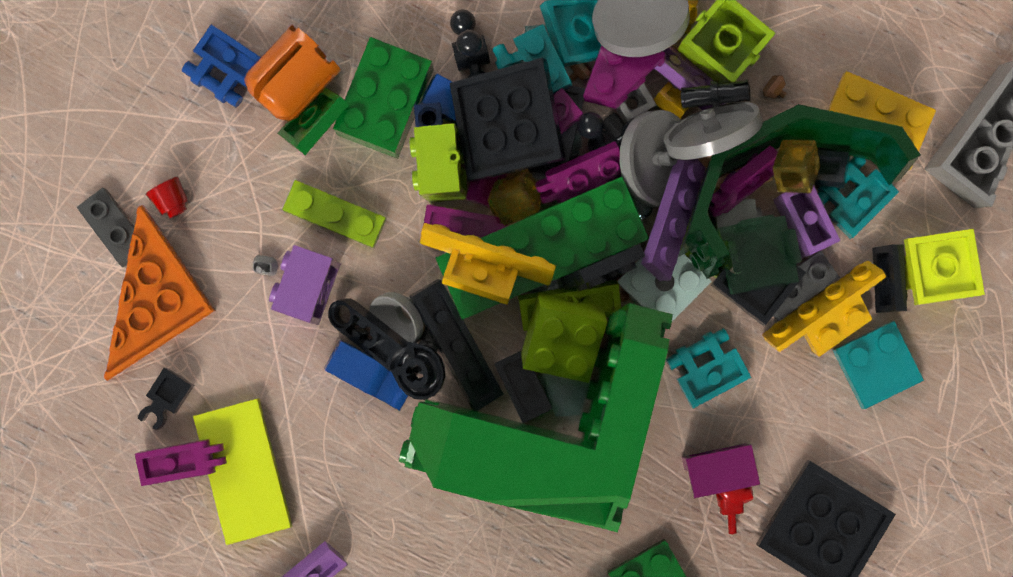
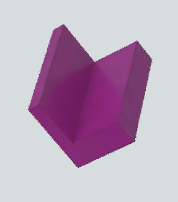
[682,443,760,499]

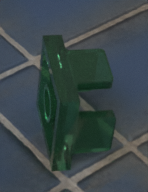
[717,214,802,295]

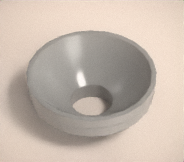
[369,292,423,343]

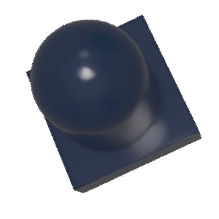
[414,102,443,127]

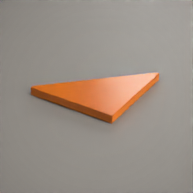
[104,205,216,381]

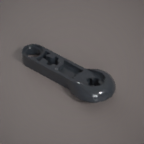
[328,298,445,400]

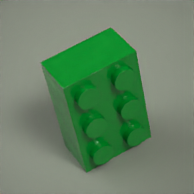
[333,37,434,159]

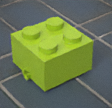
[677,0,776,84]
[409,123,468,203]
[521,292,607,383]

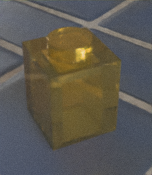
[773,140,820,193]
[487,169,542,226]

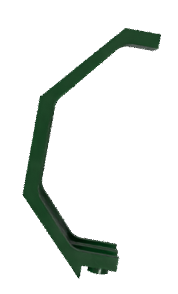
[678,104,921,279]

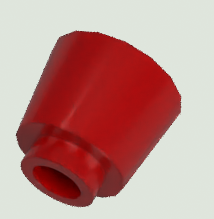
[145,176,188,219]

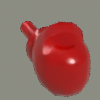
[716,487,753,534]

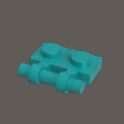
[492,24,572,94]
[818,157,899,239]
[666,328,752,409]

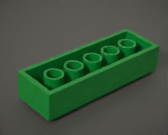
[435,177,649,320]

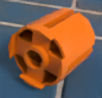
[244,24,341,121]

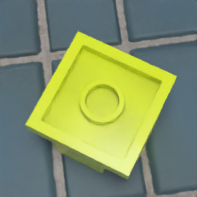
[904,229,985,305]

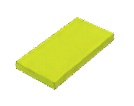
[193,398,292,545]

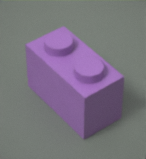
[773,181,841,259]

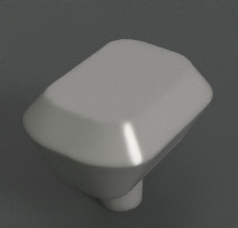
[253,255,278,276]

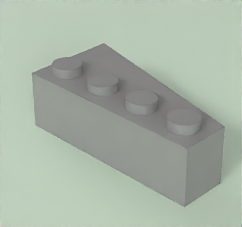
[925,61,1013,208]

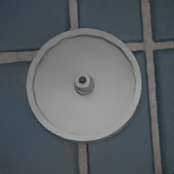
[592,0,690,57]
[664,102,763,160]
[620,110,681,208]

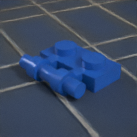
[182,24,261,108]

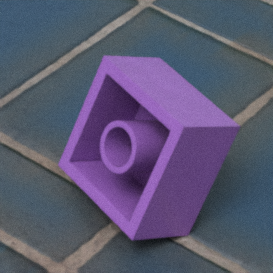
[269,245,341,325]

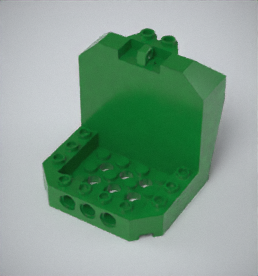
[398,303,673,533]

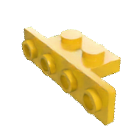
[420,223,556,305]
[762,261,886,357]

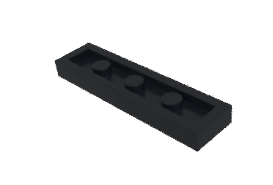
[409,279,504,412]

